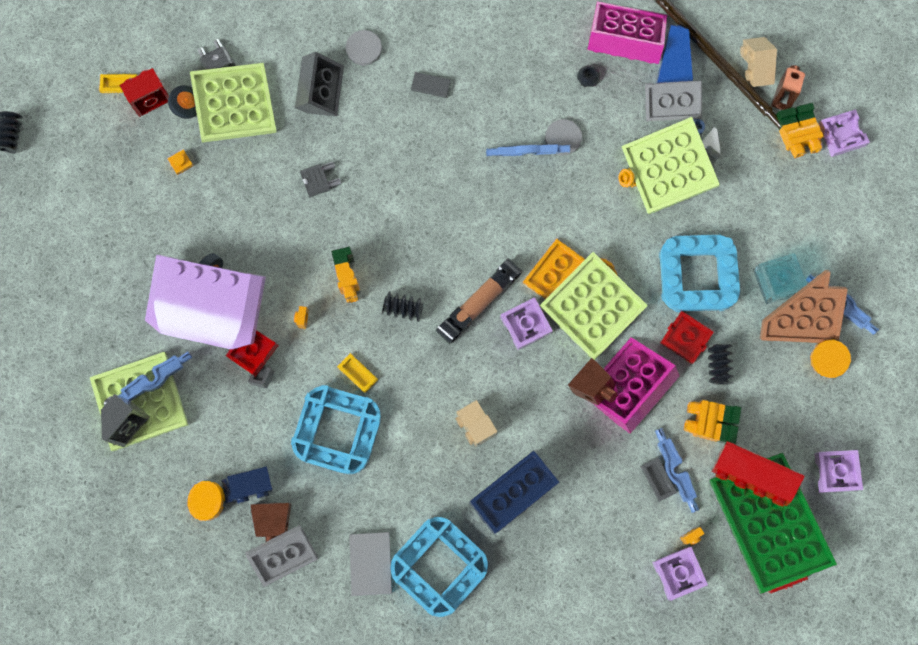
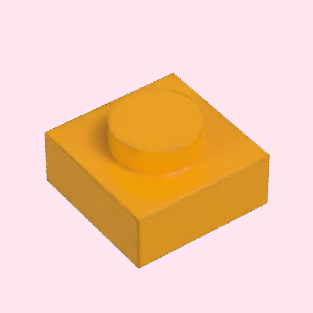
[167,149,194,175]
[294,306,309,329]
[680,527,705,546]

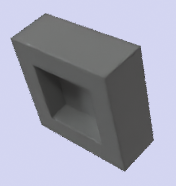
[248,367,275,389]

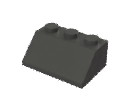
[295,52,344,116]
[101,394,150,447]

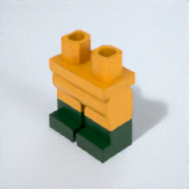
[776,102,823,158]
[331,246,360,303]
[683,400,742,444]

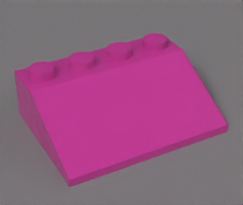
[587,1,667,64]
[594,337,680,434]

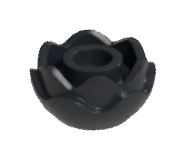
[577,65,600,87]

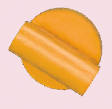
[619,168,637,188]

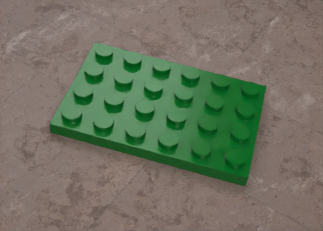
[709,452,837,594]

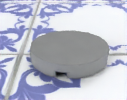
[346,30,382,66]
[545,119,582,156]

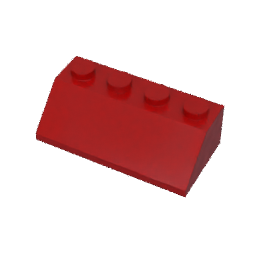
[711,441,805,506]

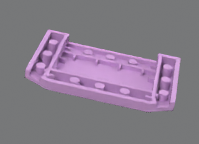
[145,255,266,349]

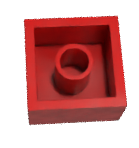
[119,68,169,117]

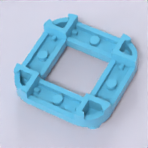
[659,235,740,312]
[291,385,381,475]
[391,517,488,617]

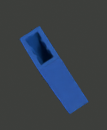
[656,25,693,83]

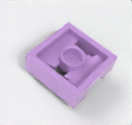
[819,109,870,157]
[500,297,553,350]
[814,450,863,493]
[652,547,708,601]

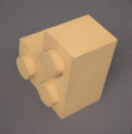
[740,37,777,87]
[455,400,498,447]

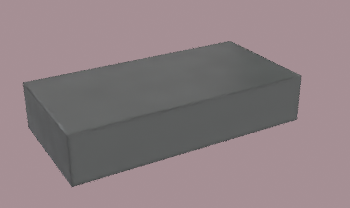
[411,72,450,98]
[640,458,677,502]

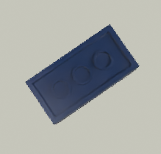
[469,450,560,535]

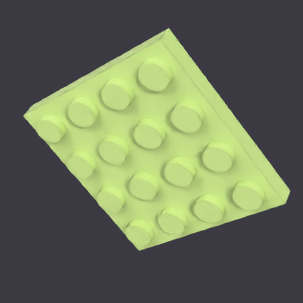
[190,63,276,143]
[621,117,720,215]
[539,252,648,360]
[90,352,188,452]

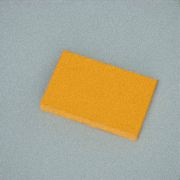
[523,239,585,299]

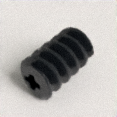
[0,111,23,154]
[382,291,424,322]
[708,344,734,385]

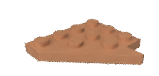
[760,270,848,343]

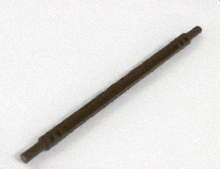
[655,0,780,129]

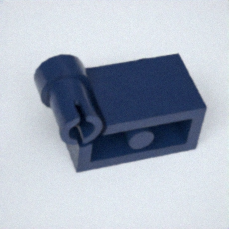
[221,466,272,504]

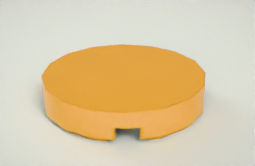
[810,339,851,378]
[187,481,225,521]

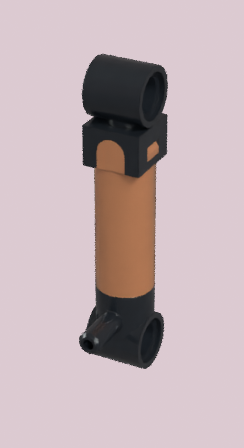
[436,258,523,344]

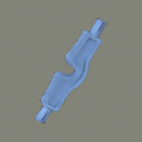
[486,144,570,156]
[806,274,879,335]
[118,351,192,401]
[655,428,699,513]

